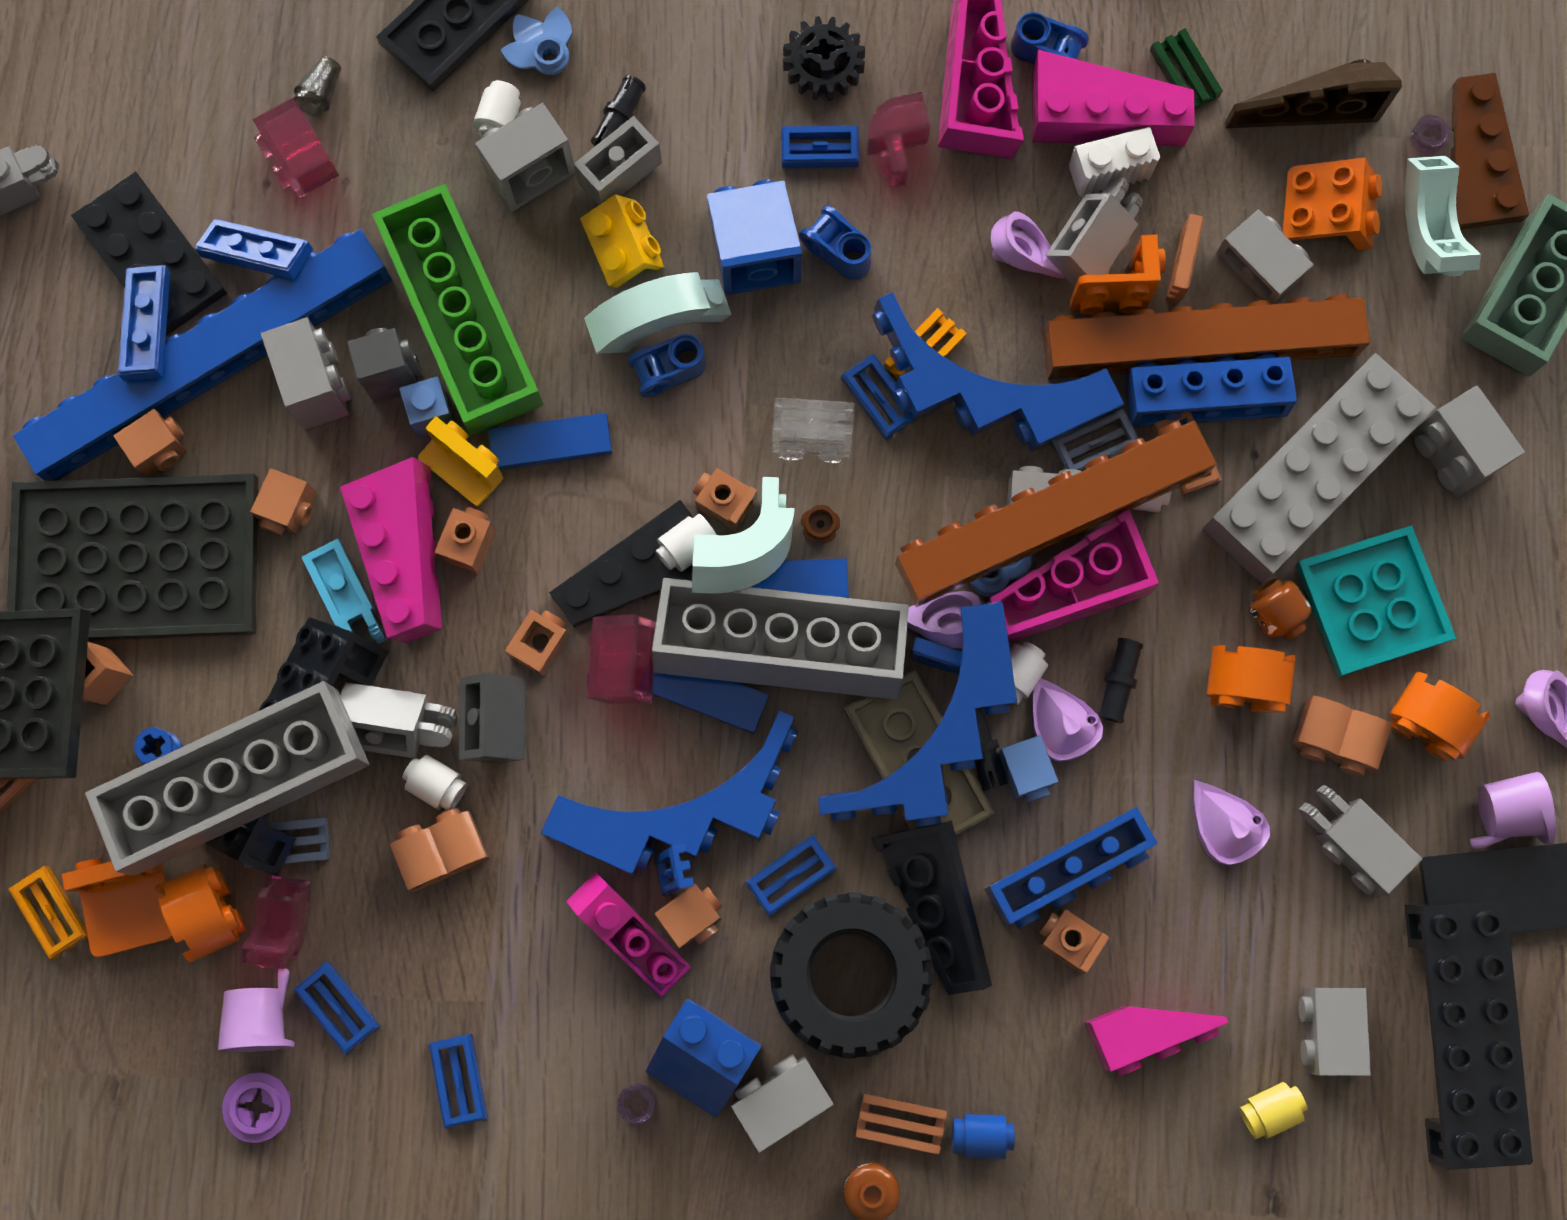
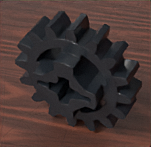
[783,16,865,101]

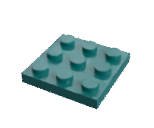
[1295,525,1457,678]

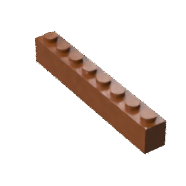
[1043,294,1370,379]
[895,420,1217,608]

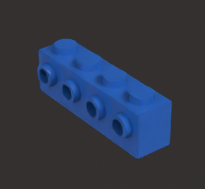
[1125,354,1297,427]
[984,807,1158,929]

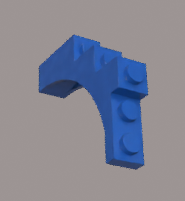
[872,292,1124,452]
[818,602,1017,826]
[541,710,798,877]

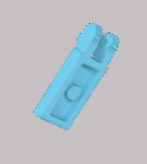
[302,539,387,644]

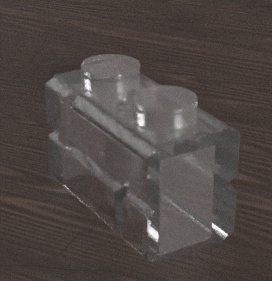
[772,397,855,463]

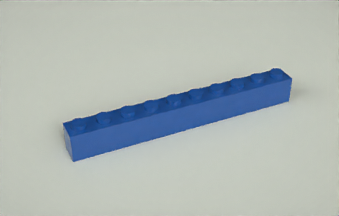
[13,229,393,481]

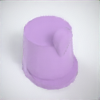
[1470,772,1557,849]
[217,968,295,1052]

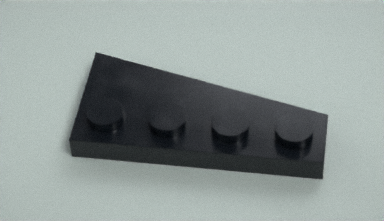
[549,500,694,627]
[871,820,992,995]

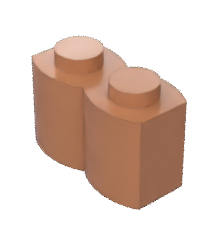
[1292,695,1392,777]
[390,808,490,893]

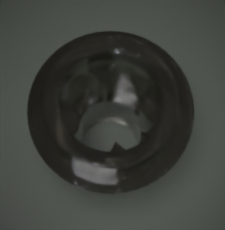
[293,56,342,117]

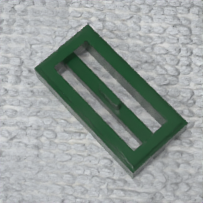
[1150,28,1223,109]

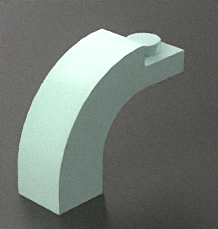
[1404,156,1481,276]
[584,272,732,354]
[692,477,795,594]

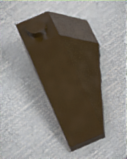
[1225,59,1402,128]

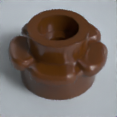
[801,505,840,544]

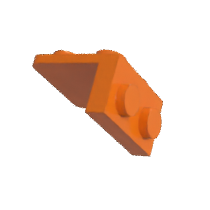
[1283,157,1383,250]
[1070,234,1166,315]
[62,859,173,957]

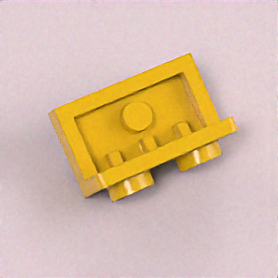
[580,194,664,288]
[418,416,504,507]

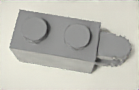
[0,145,60,216]
[1045,176,1144,285]
[340,682,459,759]
[1299,785,1422,896]

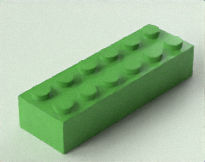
[372,184,544,437]

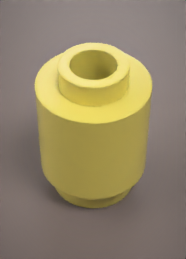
[1239,1082,1308,1140]

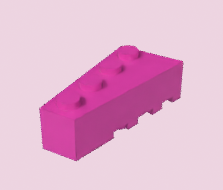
[938,0,1024,159]
[1032,50,1195,146]
[340,457,442,643]
[988,509,1159,643]

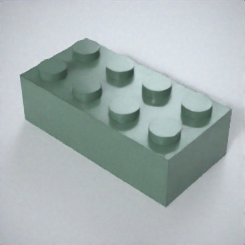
[1460,194,1567,377]

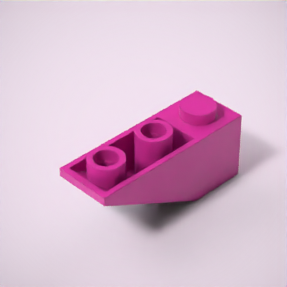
[566,872,691,997]
[1084,1006,1229,1076]

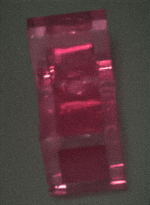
[867,92,930,188]
[241,875,311,969]

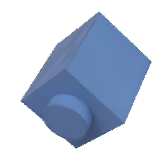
[399,376,456,438]
[997,735,1058,803]

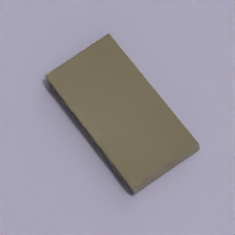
[844,670,995,836]

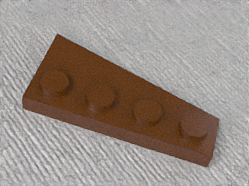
[1450,73,1529,230]

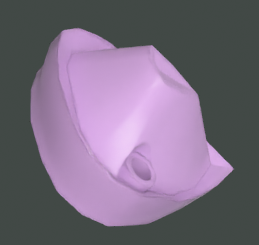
[990,211,1065,279]
[907,591,982,649]
[1515,670,1567,748]
[1032,678,1103,762]
[1193,780,1270,866]

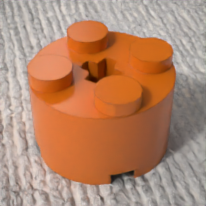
[1206,645,1296,714]
[1389,672,1491,762]
[155,864,247,963]

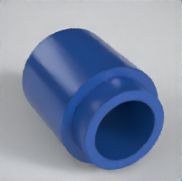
[952,1114,1015,1159]

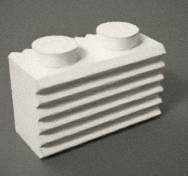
[1069,127,1160,198]

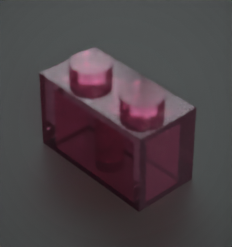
[252,97,339,198]
[586,614,656,704]

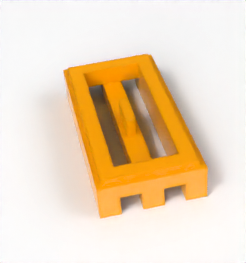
[884,308,967,379]
[8,866,88,960]

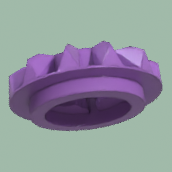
[222,1072,292,1143]

